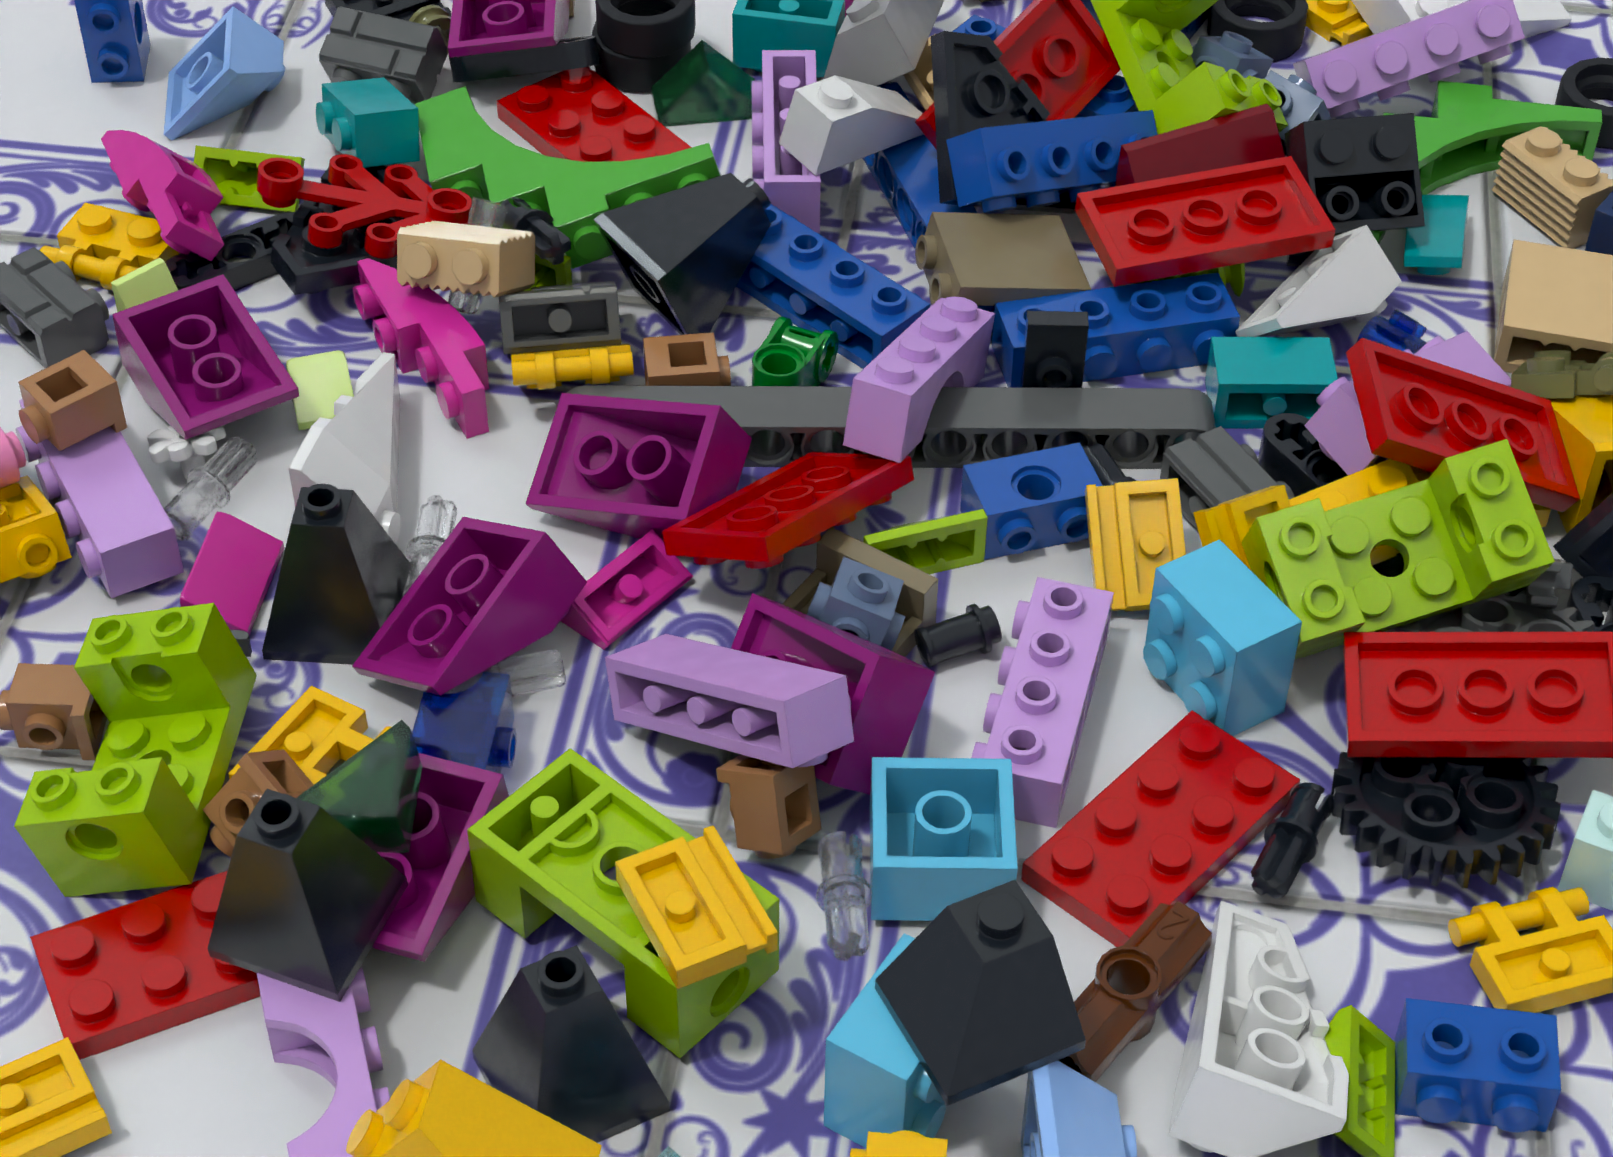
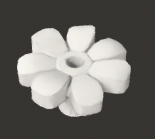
[147,425,226,480]

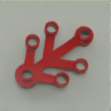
[257,154,477,259]

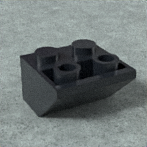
[1284,113,1425,235]

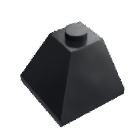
[875,880,1086,1106]

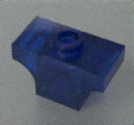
[409,672,517,773]

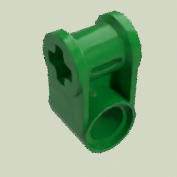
[752,316,839,386]

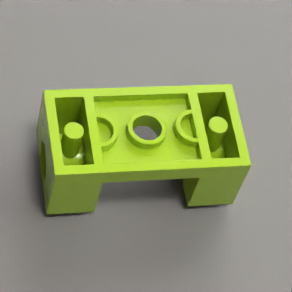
[1090,0,1288,134]
[1241,439,1555,660]
[14,603,257,897]
[467,748,780,1058]

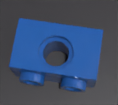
[74,0,151,83]
[960,442,1103,560]

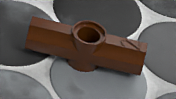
[1058,901,1212,1082]

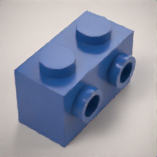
[1394,998,1561,1133]

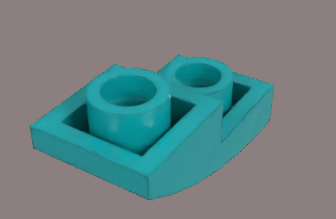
[1404,195,1469,275]

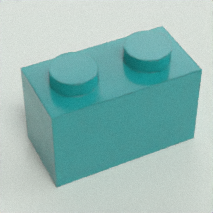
[732,0,845,78]
[316,77,420,167]
[1205,337,1338,429]

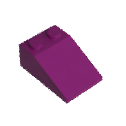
[448,0,570,58]
[112,274,299,440]
[525,393,752,542]
[352,517,587,695]
[731,593,935,795]
[337,742,509,962]

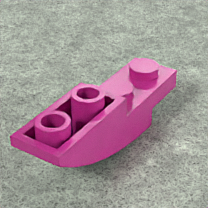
[101,130,224,261]
[353,258,489,439]

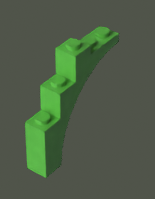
[1334,80,1602,244]
[415,86,721,269]

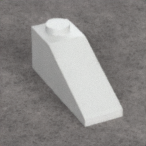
[779,75,924,176]
[1235,225,1402,337]

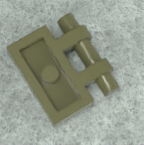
[1511,350,1613,398]

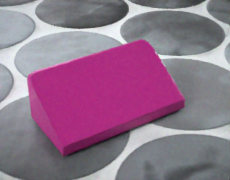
[180,511,284,635]
[561,529,693,650]

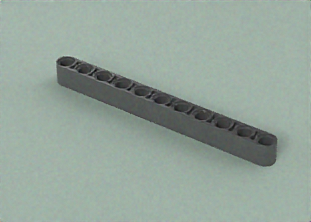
[567,385,1216,469]

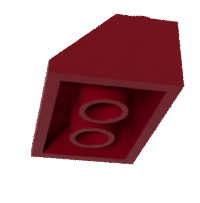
[1115,104,1285,186]

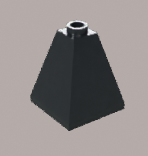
[593,173,771,335]
[262,484,414,665]
[207,789,408,1002]
[472,945,670,1143]

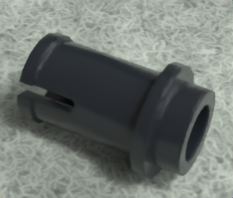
[914,604,1002,668]

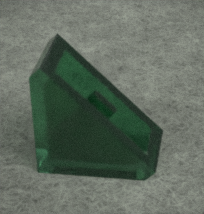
[651,40,755,127]
[297,720,423,853]

